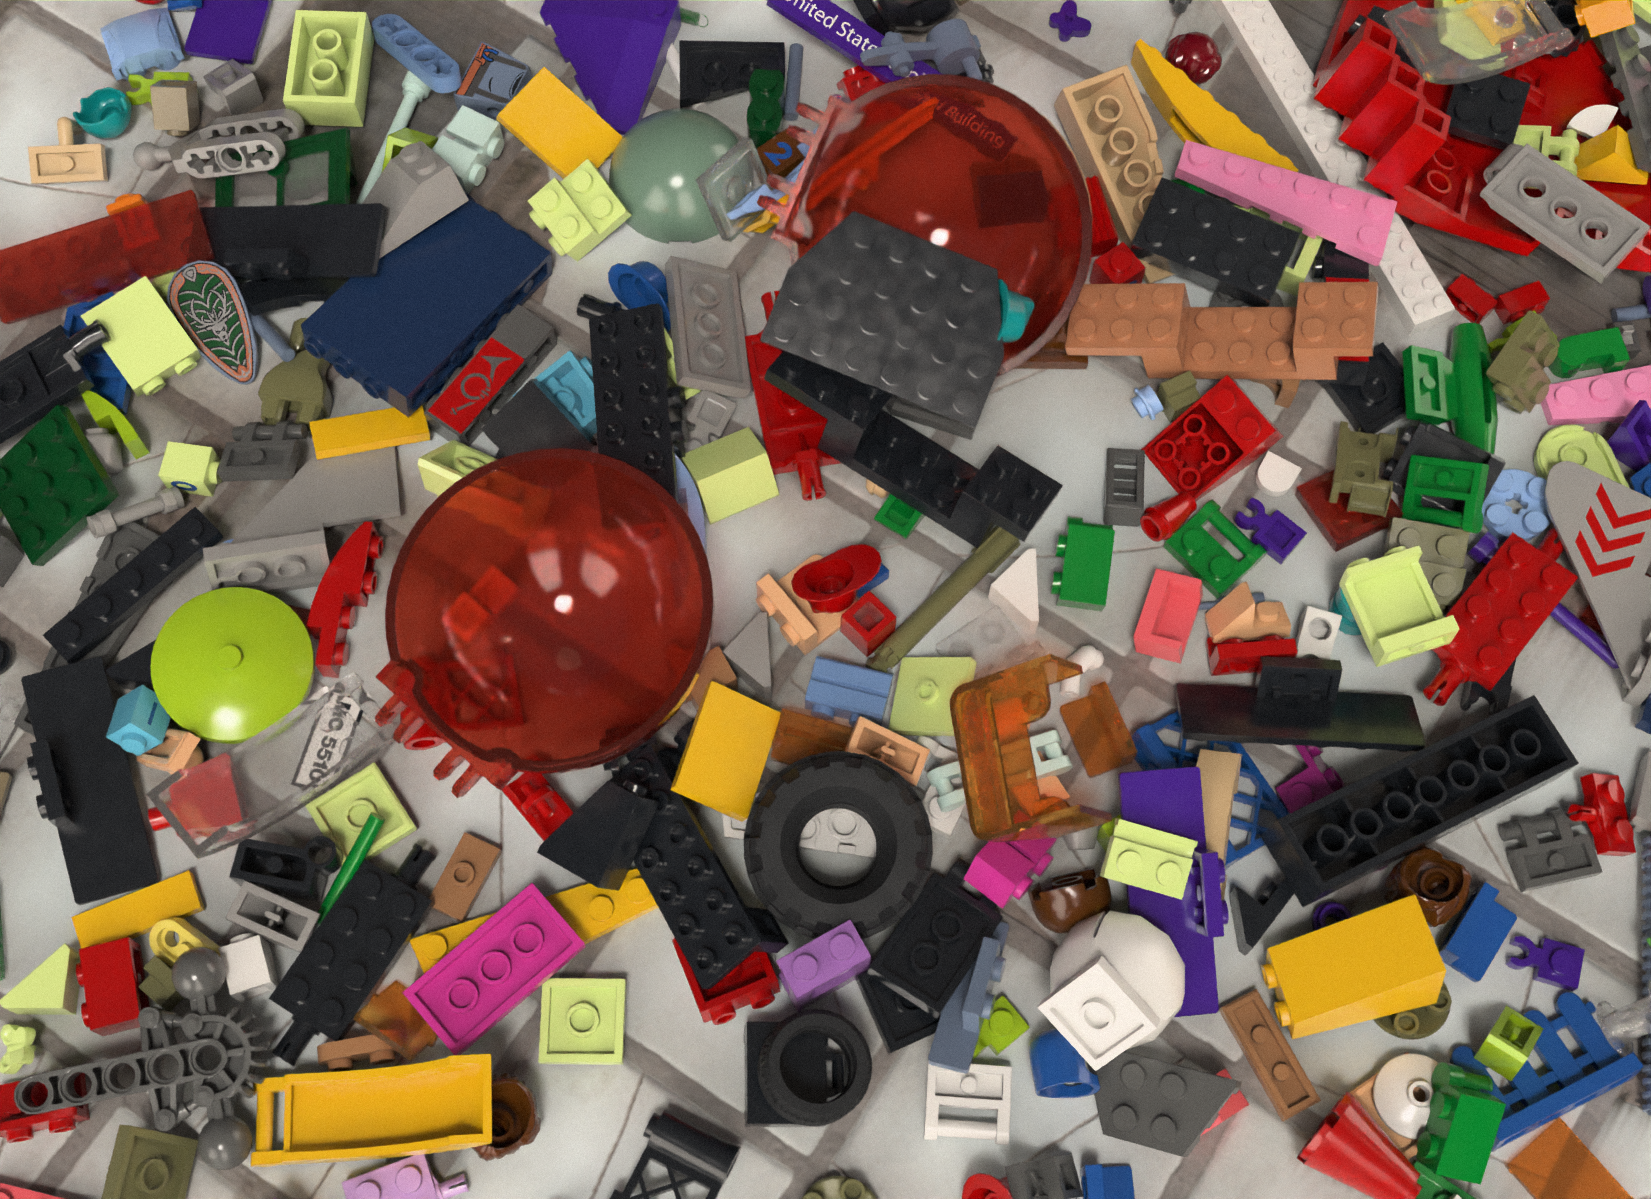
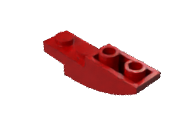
[306,521,384,678]

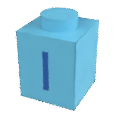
[106,685,170,756]

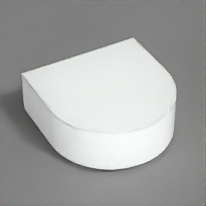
[1255,451,1302,497]

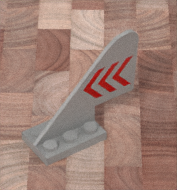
[1544,461,1651,708]

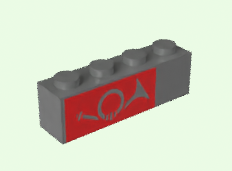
[424,304,557,447]

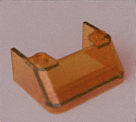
[950,654,1112,842]

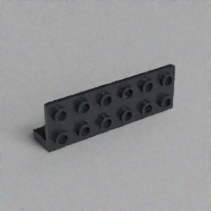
[609,743,789,989]

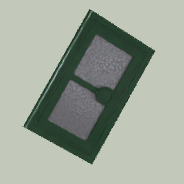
[215,128,350,207]

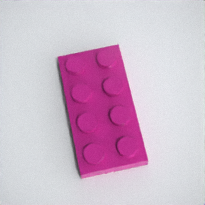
[402,883,586,1055]

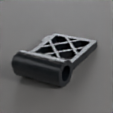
[610,1109,741,1199]

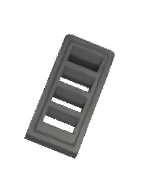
[1103,448,1145,527]

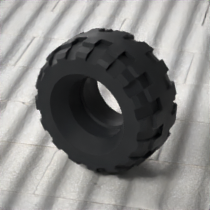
[744,751,933,939]

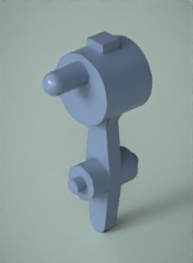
[860,19,982,84]

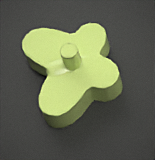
[0,1024,36,1074]

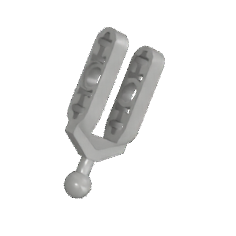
[133,108,305,179]

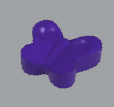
[1049,0,1092,42]

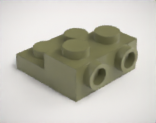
[1485,310,1560,414]
[1383,517,1470,613]

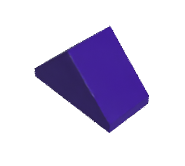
[1607,400,1651,472]

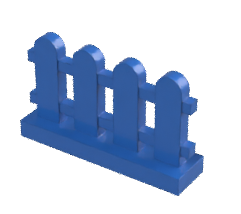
[1450,992,1644,1152]

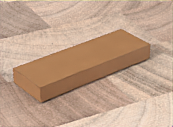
[1219,989,1321,1122]

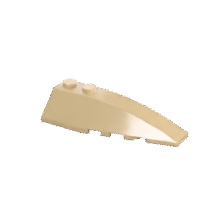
[1054,64,1176,284]

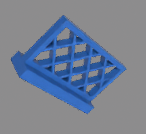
[1125,710,1289,870]

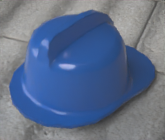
[608,261,671,333]

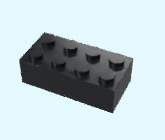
[1131,177,1300,307]

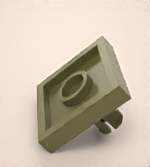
[101,1125,198,1199]

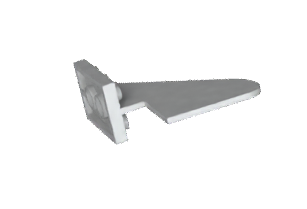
[203,446,401,594]

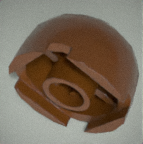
[1028,869,1112,933]

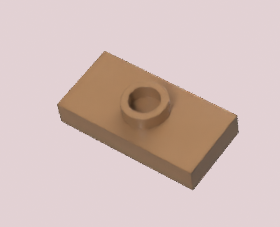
[429,832,502,923]

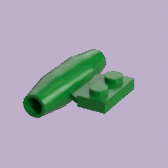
[1402,323,1498,454]

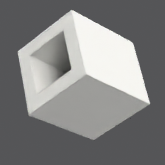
[219,933,279,1002]

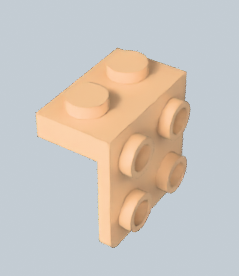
[755,554,858,655]

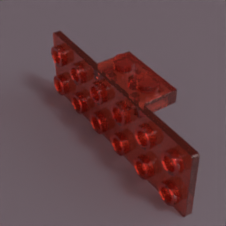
[0,190,214,325]

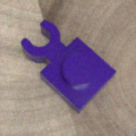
[1234,498,1307,565]
[1505,936,1585,991]

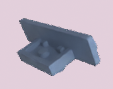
[928,922,1009,1074]

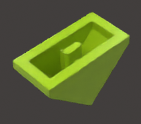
[1474,1005,1543,1081]

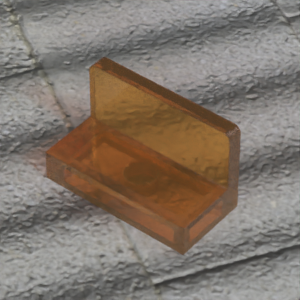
[1059,681,1138,778]

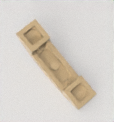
[1196,749,1242,899]

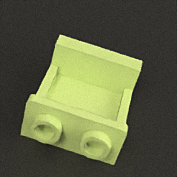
[81,276,201,397]
[1339,546,1460,667]

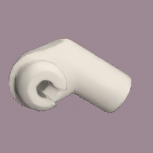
[1060,645,1104,698]

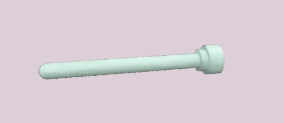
[356,71,431,204]

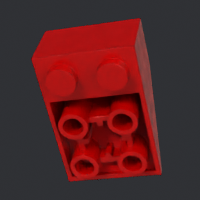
[1141,375,1284,502]

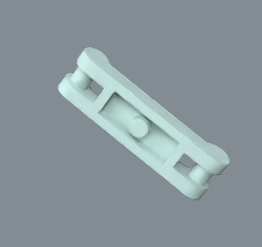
[926,730,1073,812]

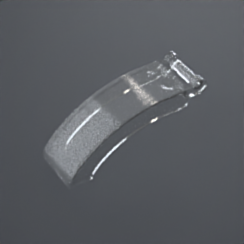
[1383,0,1575,85]
[146,672,402,859]

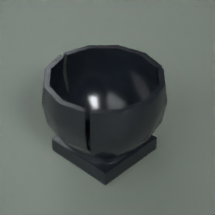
[853,0,960,36]

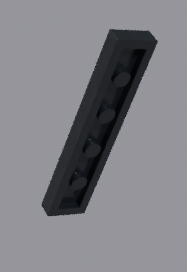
[43,507,224,664]

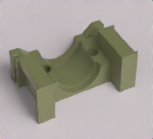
[1329,421,1398,518]

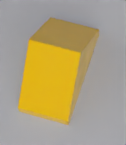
[1574,125,1648,185]

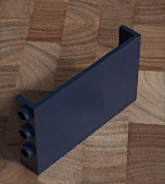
[301,193,552,417]

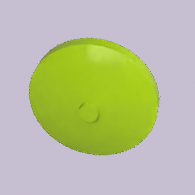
[150,587,315,744]

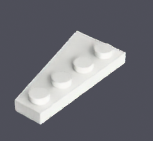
[722,792,876,858]

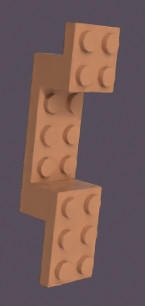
[1065,282,1378,380]

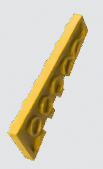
[410,868,659,974]

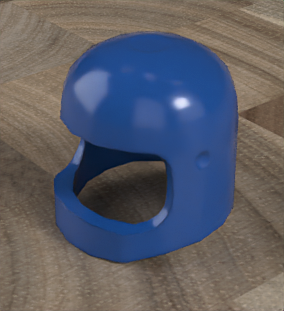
[1029,1028,1100,1098]

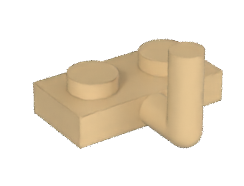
[28,117,108,184]

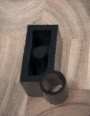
[229,836,343,902]

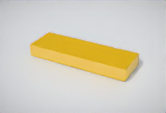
[309,405,430,460]
[71,870,205,948]

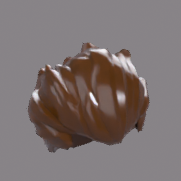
[1384,846,1472,927]
[471,1073,541,1162]

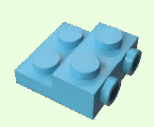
[513,350,597,436]

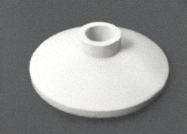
[1373,1054,1438,1140]

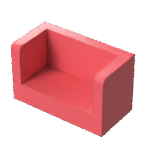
[1133,568,1203,664]

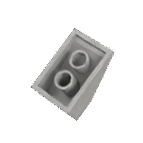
[362,140,469,259]

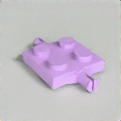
[341,1154,469,1199]

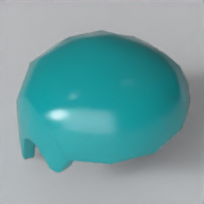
[73,87,133,139]

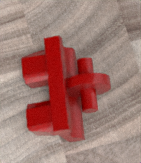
[501,765,573,842]

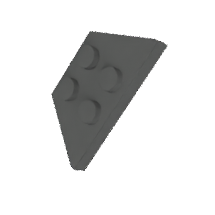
[1087,1051,1242,1157]

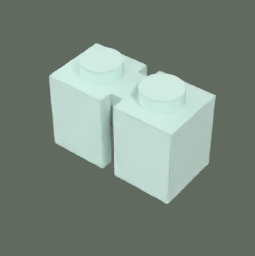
[432,105,504,194]

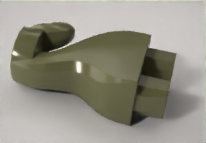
[258,318,333,432]

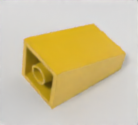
[1261,895,1446,1039]

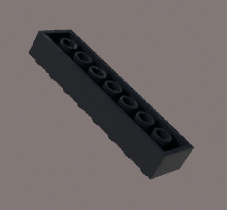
[1260,695,1579,907]

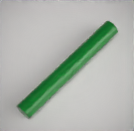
[317,812,385,924]

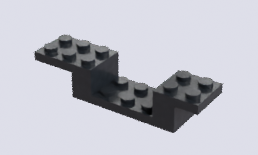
[764,351,1063,548]

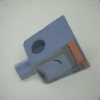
[453,41,532,123]

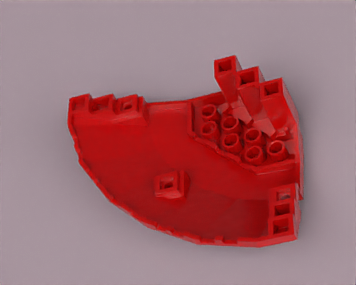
[1312,0,1651,273]

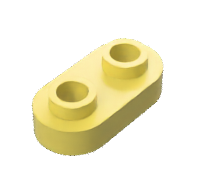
[149,917,221,968]

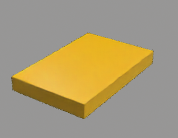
[496,67,622,179]
[670,681,782,822]

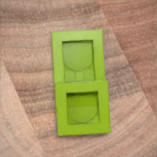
[81,390,150,460]

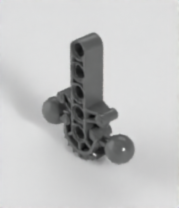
[14,947,270,1170]

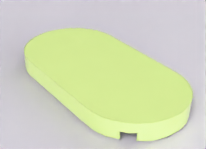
[1534,424,1630,488]

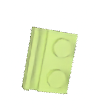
[1100,818,1198,900]

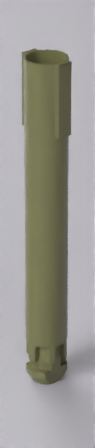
[865,525,1021,673]

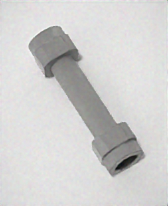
[87,486,184,539]

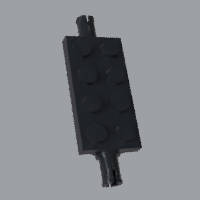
[0,319,111,444]
[269,843,436,1067]

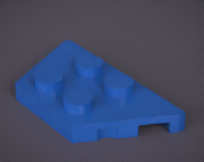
[64,291,132,415]

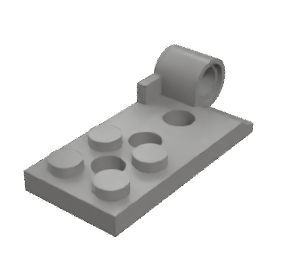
[1480,144,1651,284]

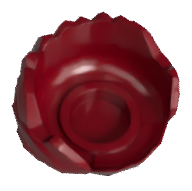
[1165,31,1222,84]

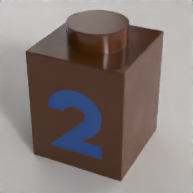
[753,128,805,190]

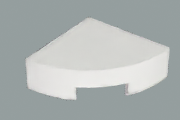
[1566,105,1619,139]

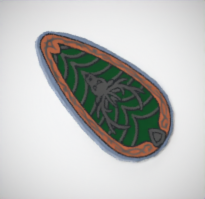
[167,261,258,385]

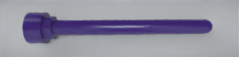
[1467,531,1619,669]

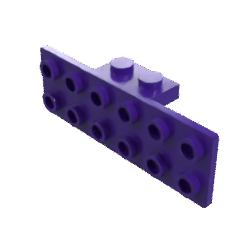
[184,0,272,64]
[1118,766,1229,1017]

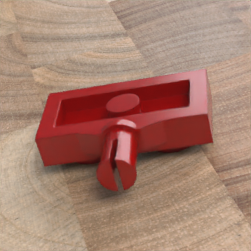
[1568,773,1636,857]

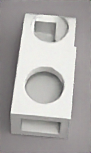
[1295,606,1342,660]

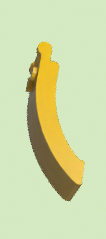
[251,1054,492,1167]

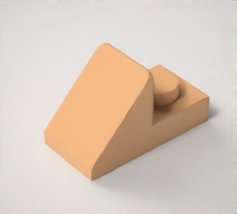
[1205,582,1291,643]

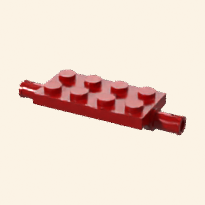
[745,291,841,501]
[1423,528,1578,706]

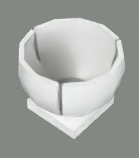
[1037,911,1185,1071]

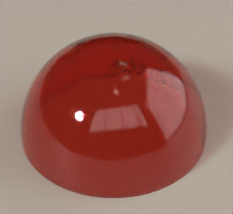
[757,74,1094,377]
[375,448,715,798]

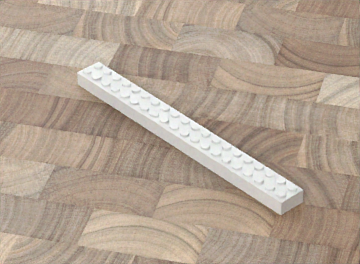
[1210,0,1455,336]

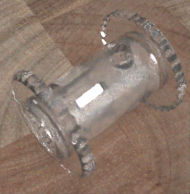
[1596,980,1651,1057]

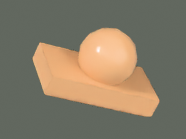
[136,728,204,777]

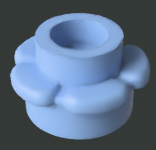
[1131,385,1164,420]

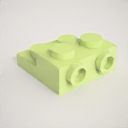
[528,159,632,262]

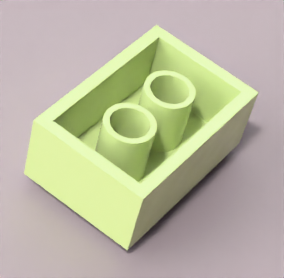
[283,10,374,127]

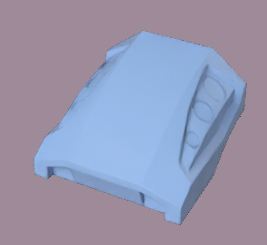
[100,7,185,81]

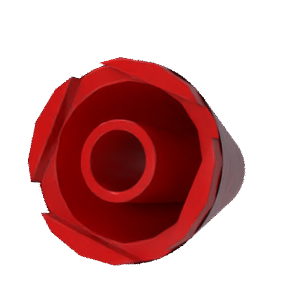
[1296,1091,1422,1199]

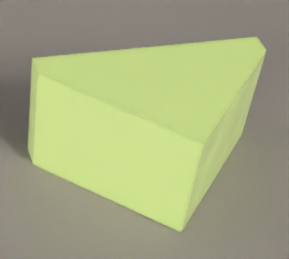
[0,943,80,1015]

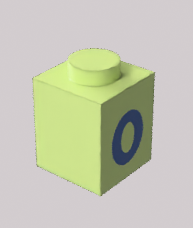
[158,441,222,497]

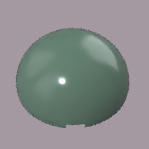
[609,108,752,244]

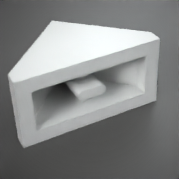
[988,549,1039,634]

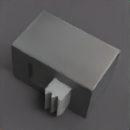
[1610,320,1641,359]

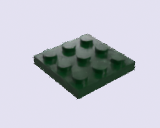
[0,404,120,566]

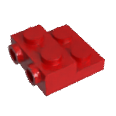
[672,938,781,1025]

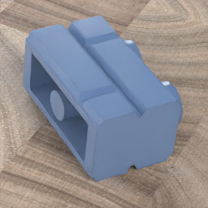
[805,656,893,727]

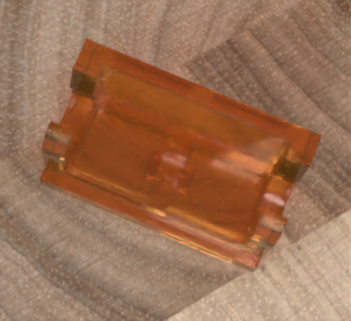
[770,708,853,765]

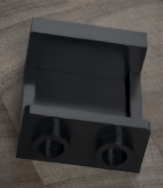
[1381,419,1506,529]

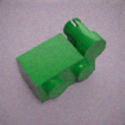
[1051,516,1115,612]
[1416,1062,1506,1185]

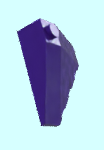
[540,0,681,135]

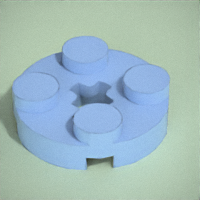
[1482,469,1551,543]

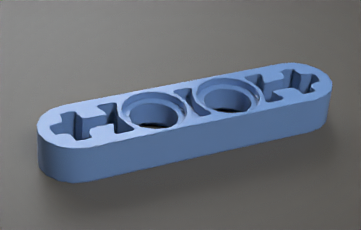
[372,14,462,93]

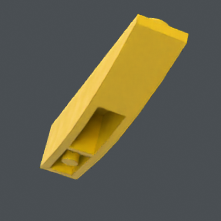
[1131,38,1299,172]

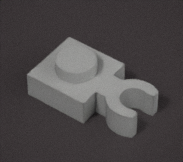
[684,390,737,449]

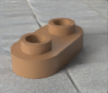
[317,1032,403,1072]

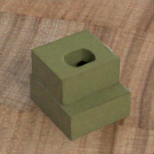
[1157,371,1201,423]
[138,955,184,1012]

